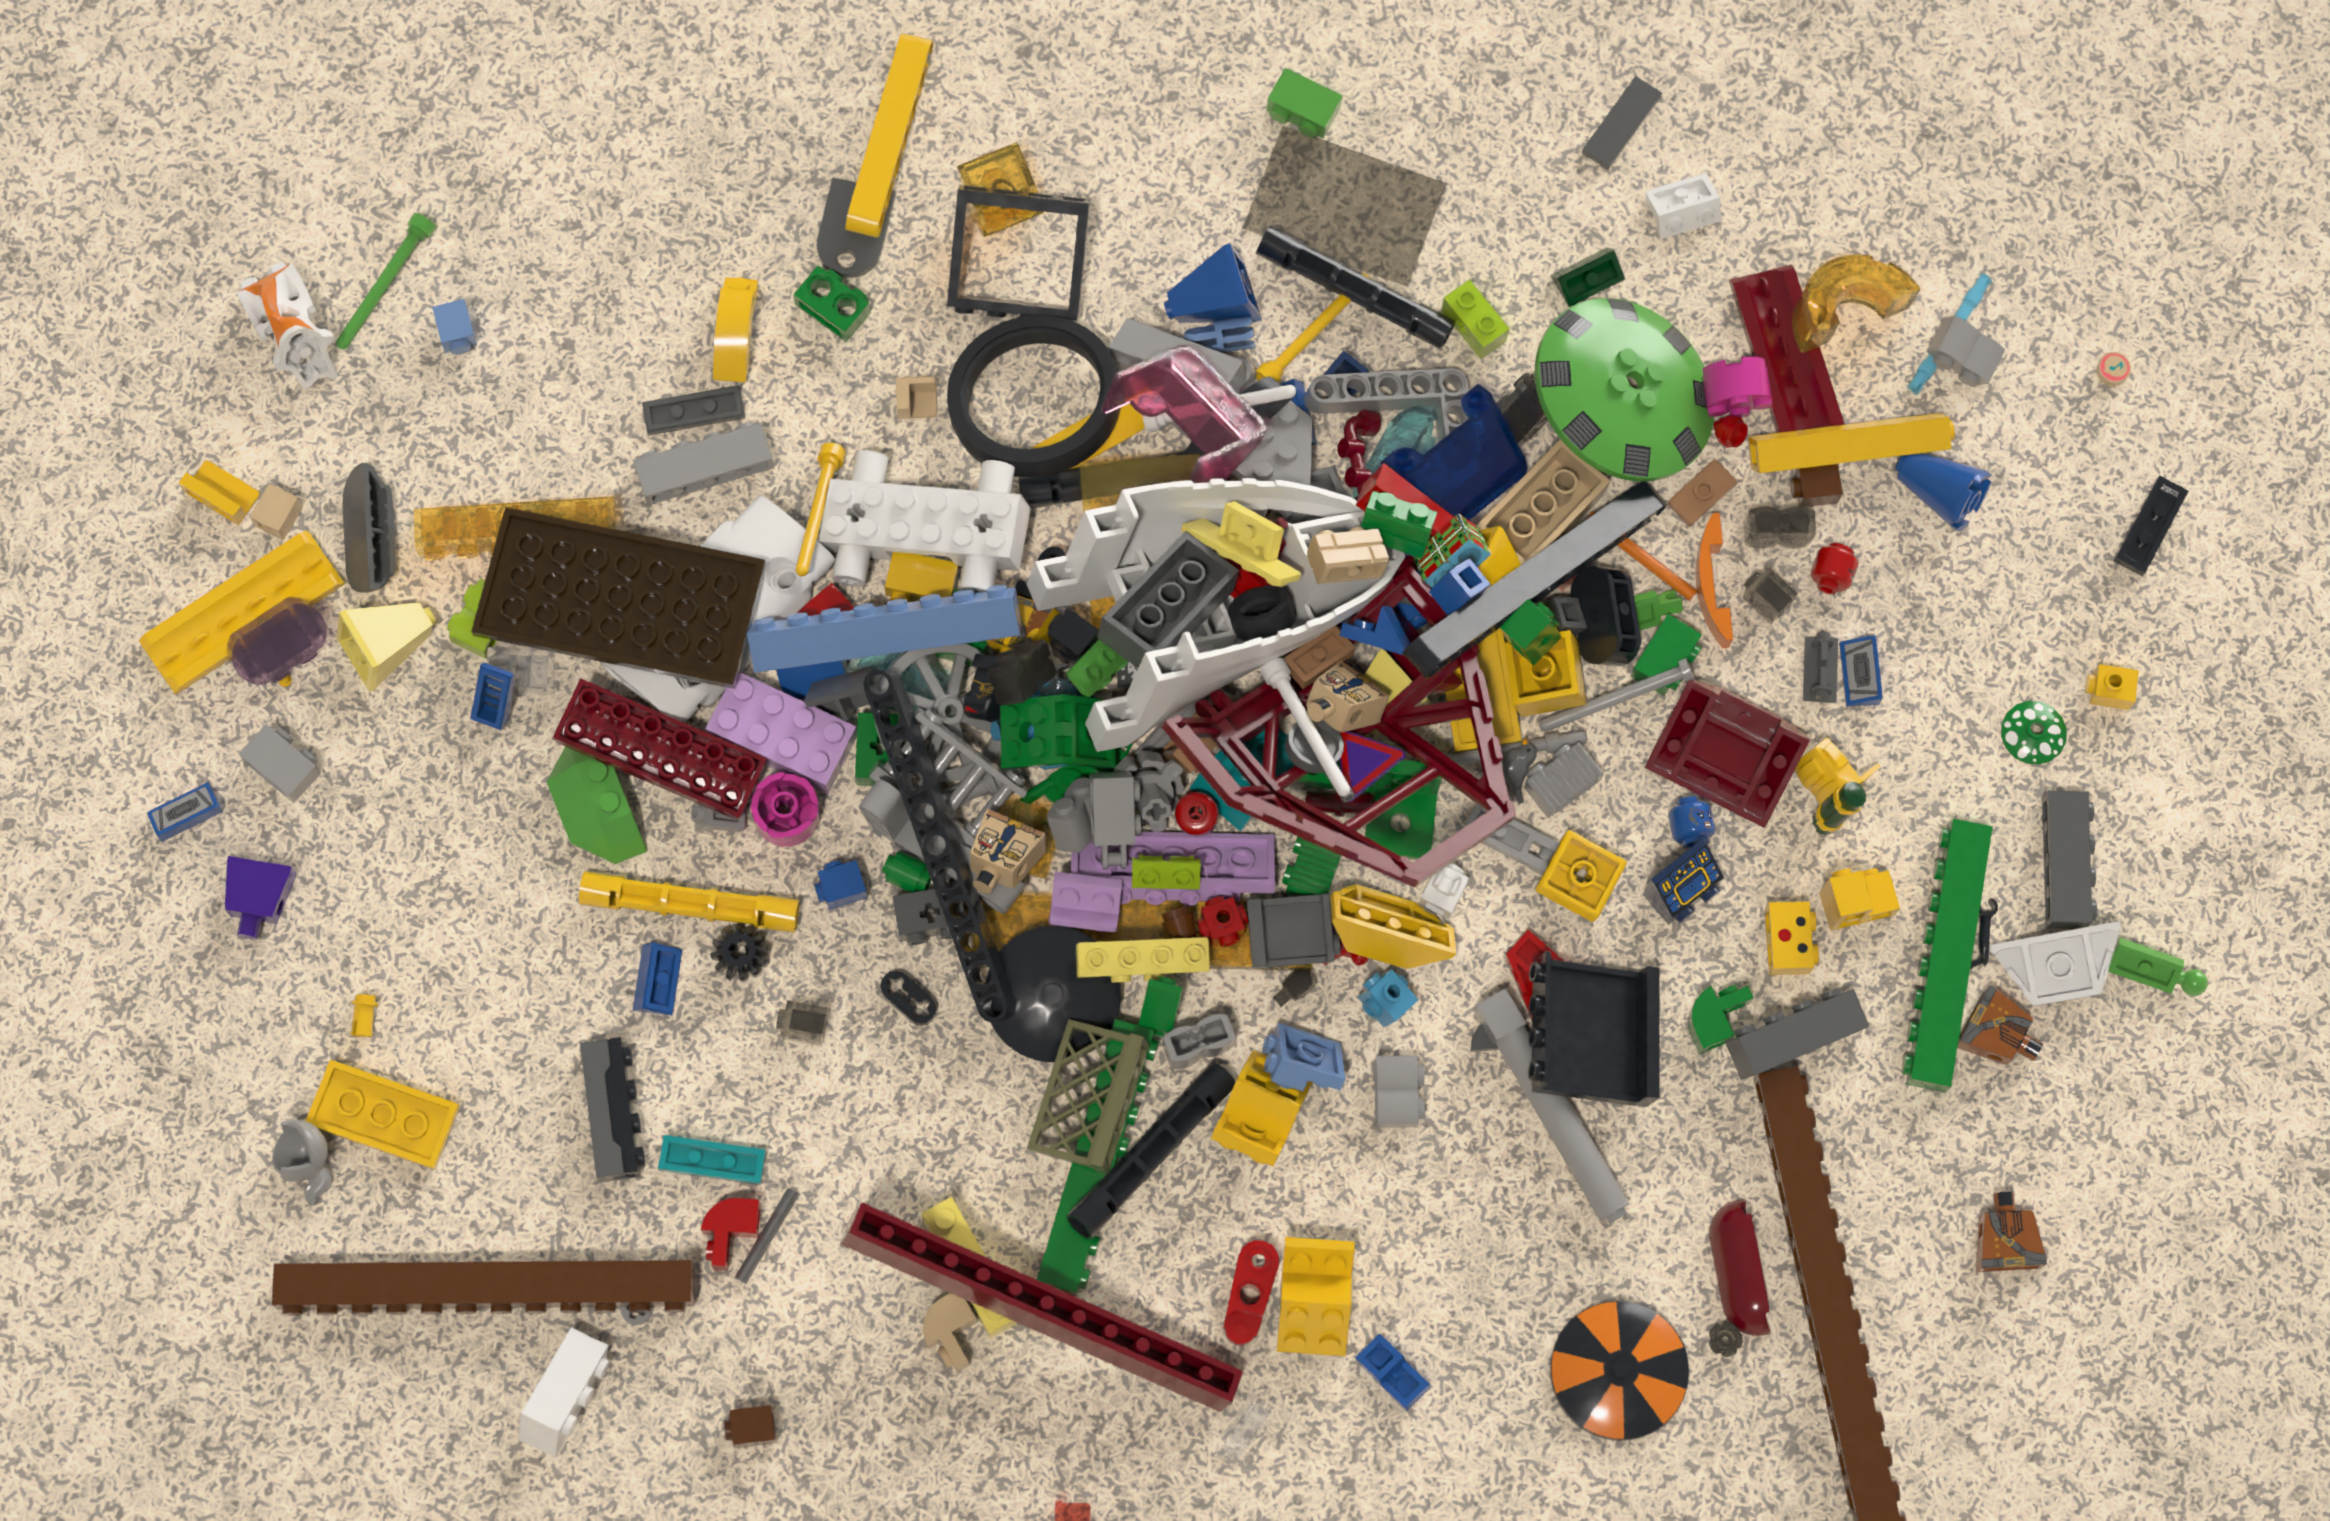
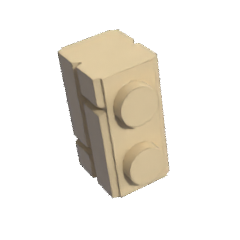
[1307,527,1389,584]

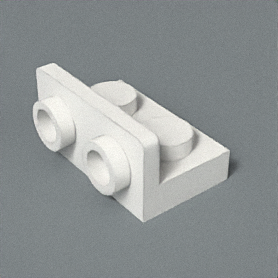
[1645,173,1721,239]

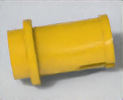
[350,994,378,1038]

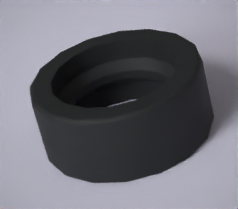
[1228,585,1296,642]

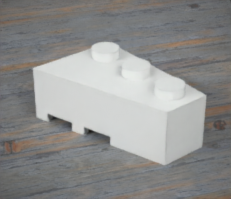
[518,1327,610,1458]

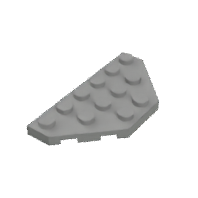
[1153,382,1312,518]

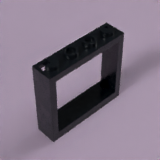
[947,185,1091,321]

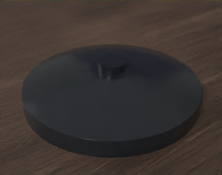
[986,926,1121,1062]

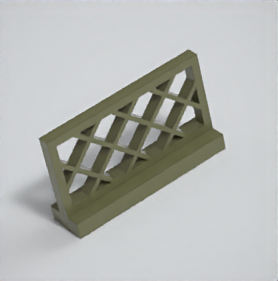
[1027,1019,1150,1174]

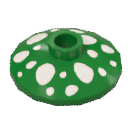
[2001,701,2067,765]

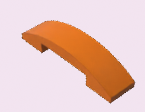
[1695,512,1733,648]

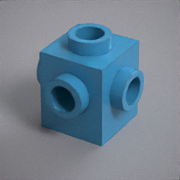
[1357,969,1418,1028]

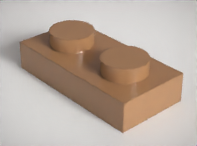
[1283,625,1356,689]

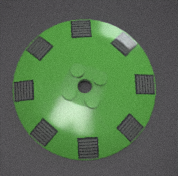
[1535,298,1714,482]

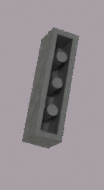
[2042,790,2097,929]
[1725,987,1869,1080]

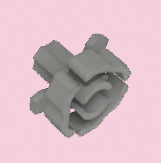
[1113,751,1184,832]

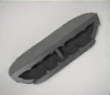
[342,462,396,593]

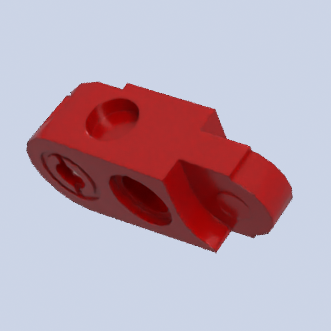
[1223,1240,1279,1346]

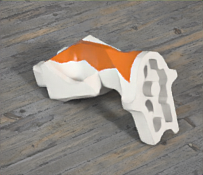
[236,262,338,390]

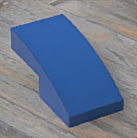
[1355,1333,1431,1412]

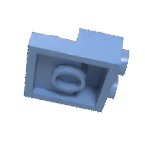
[1262,1023,1345,1091]

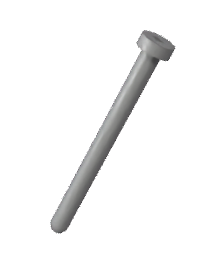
[1539,658,1695,732]

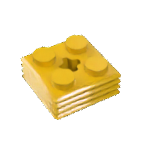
[1535,830,1627,922]

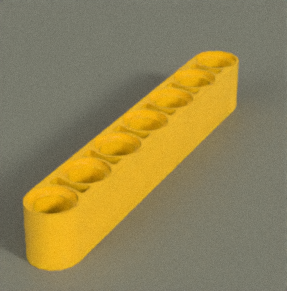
[845,33,933,238]

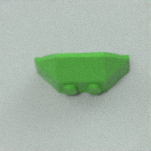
[546,747,647,864]

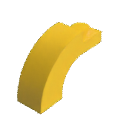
[713,277,758,383]

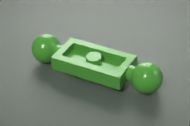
[2108,938,2208,996]

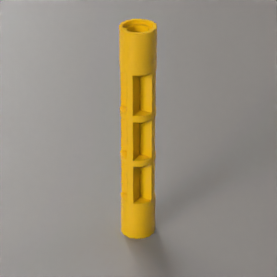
[579,871,800,933]

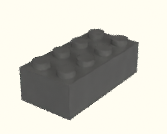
[1097,531,1239,668]

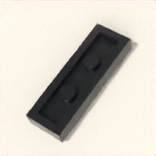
[2113,475,2189,577]

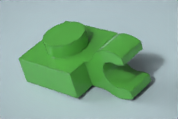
[1634,590,1683,630]

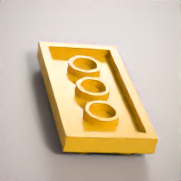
[1445,629,1522,753]
[306,1059,460,1170]

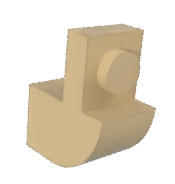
[923,1293,977,1373]

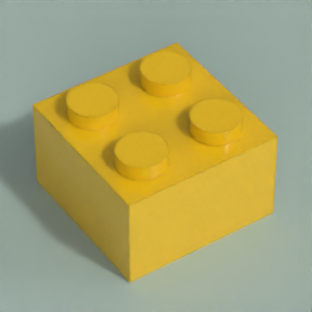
[1505,630,1587,717]

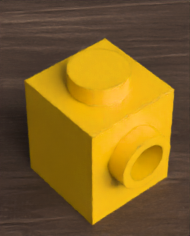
[2085,664,2139,710]

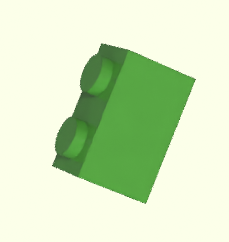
[1266,68,1343,139]

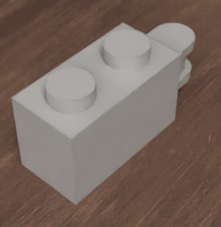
[1089,771,1141,870]

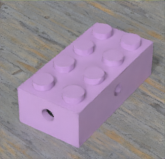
[705,672,857,794]

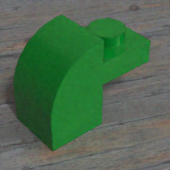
[1688,985,1754,1055]

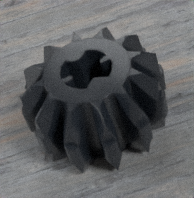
[710,924,769,982]

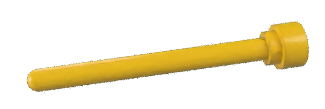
[1255,274,1370,383]
[795,442,846,577]

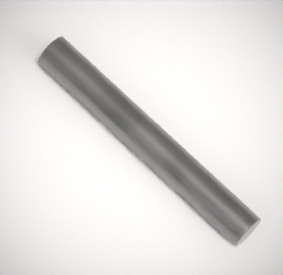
[735,1188,799,1284]

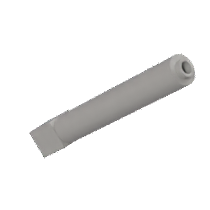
[1473,988,1630,1224]

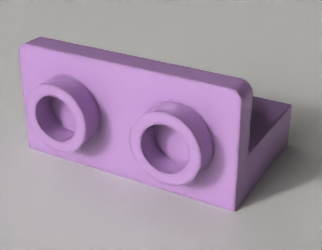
[1049,871,1123,932]

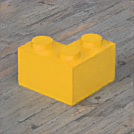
[1819,868,1900,931]

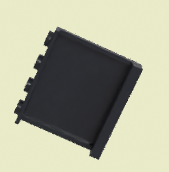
[1528,951,1660,1107]

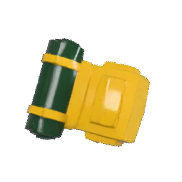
[1795,737,1881,835]

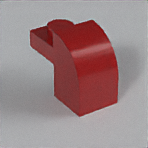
[701,1198,761,1271]

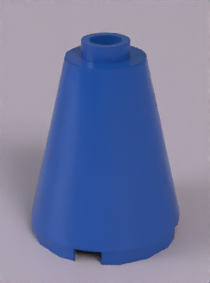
[1895,453,1992,531]

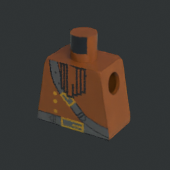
[1958,985,2043,1065]
[1976,1192,2047,1272]

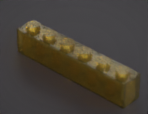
[413,496,618,561]

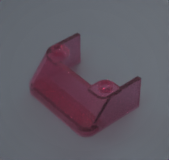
[1101,345,1267,484]

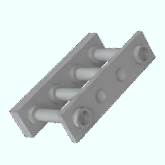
[869,707,1027,849]

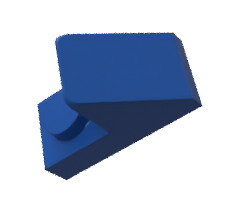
[1339,606,1410,655]

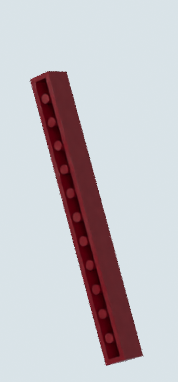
[840,1202,1243,1412]

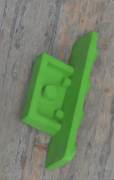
[1066,639,1129,697]

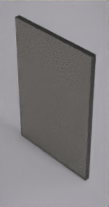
[1243,126,1447,287]

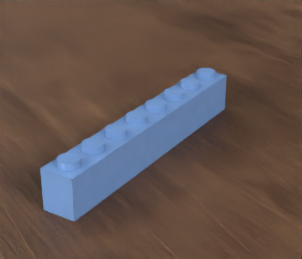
[747,585,1022,673]

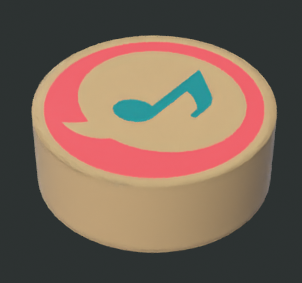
[2096,352,2131,386]

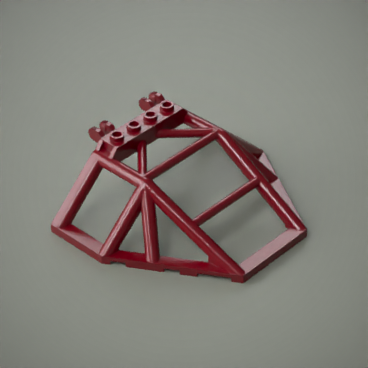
[1161,566,1516,888]

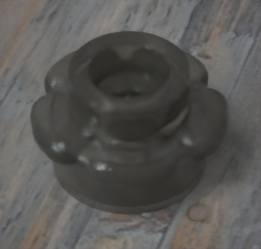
[1709,1323,1743,1357]

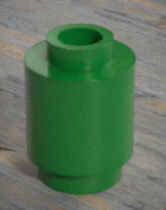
[882,851,932,893]

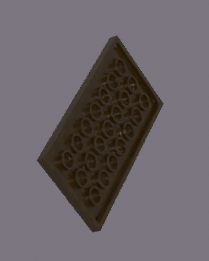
[471,507,766,689]

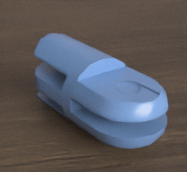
[1183,316,1255,353]

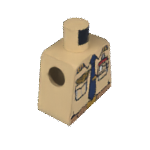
[1306,661,1389,732]
[970,809,1046,894]

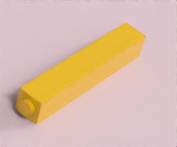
[1748,413,1955,474]

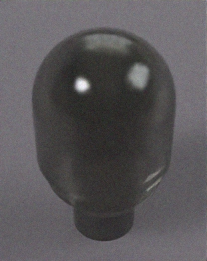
[1272,967,1316,1008]

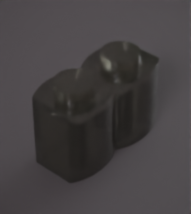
[1744,506,1816,549]

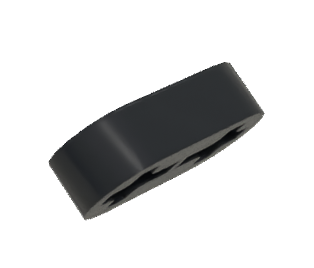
[880,971,937,1026]

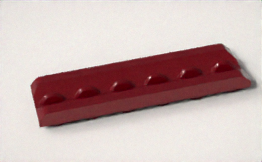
[1729,264,1845,433]
[552,678,767,820]

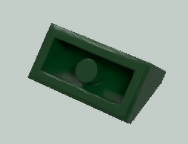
[1550,248,1626,307]

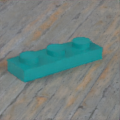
[658,1135,766,1186]

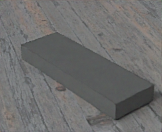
[1582,76,1662,170]
[642,385,746,436]

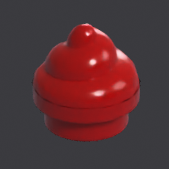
[1713,415,1748,448]

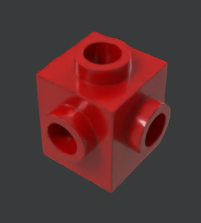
[1197,896,1249,948]

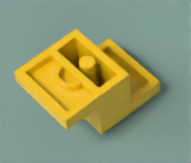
[1210,1050,1313,1167]
[1277,1237,1354,1357]

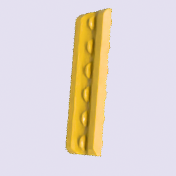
[139,530,345,695]

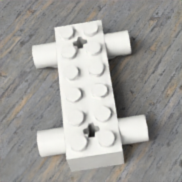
[818,450,1031,593]

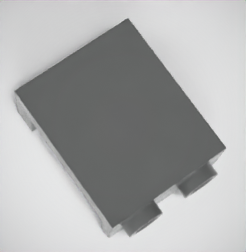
[1246,893,1340,969]

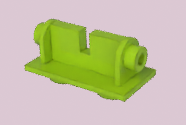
[1132,854,1201,889]

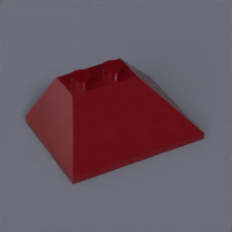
[1644,680,1811,828]

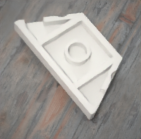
[1990,921,2121,1006]

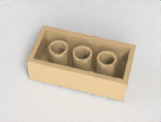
[1476,439,1611,565]

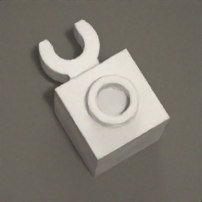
[1419,864,1469,920]

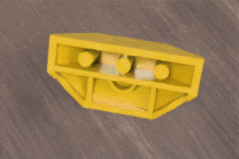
[1330,884,1456,969]

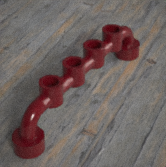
[1337,409,1417,579]

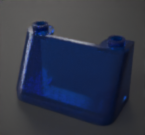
[1381,384,1528,526]

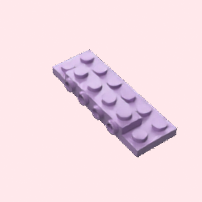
[1071,832,1275,906]

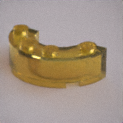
[1793,254,1921,353]

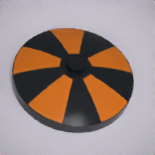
[1550,1301,1689,1441]

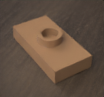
[1667,459,1738,527]

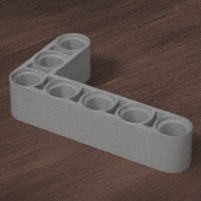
[1304,368,1476,469]
[858,779,1025,914]

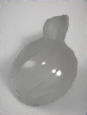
[272,1119,332,1206]

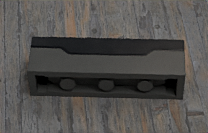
[580,1037,646,1183]

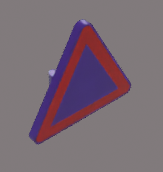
[1339,732,1406,802]

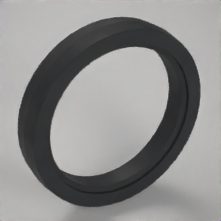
[947,315,1121,477]

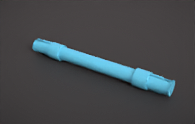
[1907,274,1992,394]

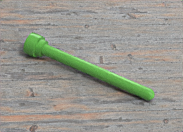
[336,212,436,350]

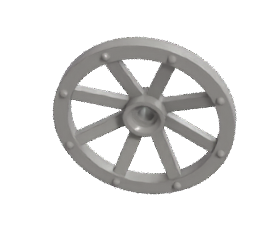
[874,644,1010,782]

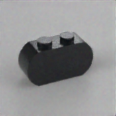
[1570,566,1641,667]

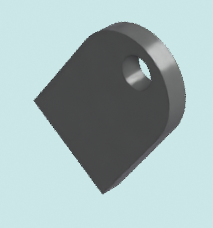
[817,177,896,278]

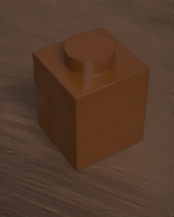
[1790,464,1843,508]
[724,1405,777,1449]

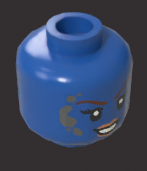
[1668,796,1716,849]

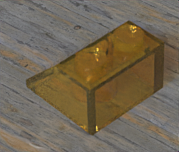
[957,142,1044,237]

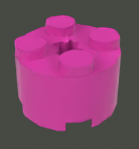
[1702,357,1772,418]
[750,772,820,847]

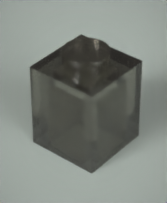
[1742,567,1798,625]
[776,1000,829,1047]

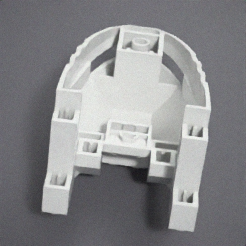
[1026,478,1406,752]

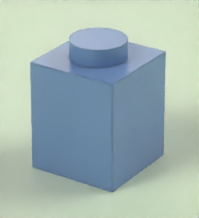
[432,299,477,355]

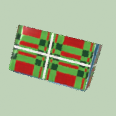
[1413,514,1491,588]

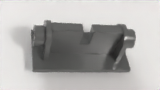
[1803,632,1838,703]

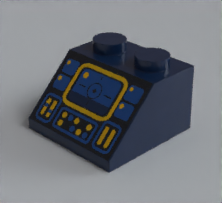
[1643,839,1724,925]

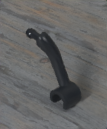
[1970,899,1998,970]

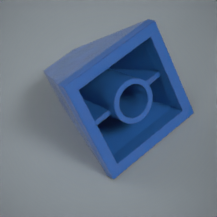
[1163,243,1262,323]

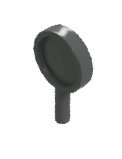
[1285,720,1355,802]

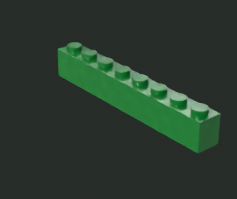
[1901,819,1993,1093]
[1037,1019,1159,1296]

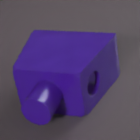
[225,856,297,940]

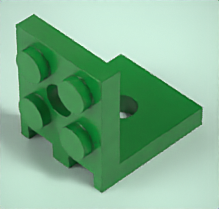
[1000,694,1116,769]
[1365,760,1443,860]

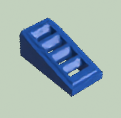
[470,663,514,730]

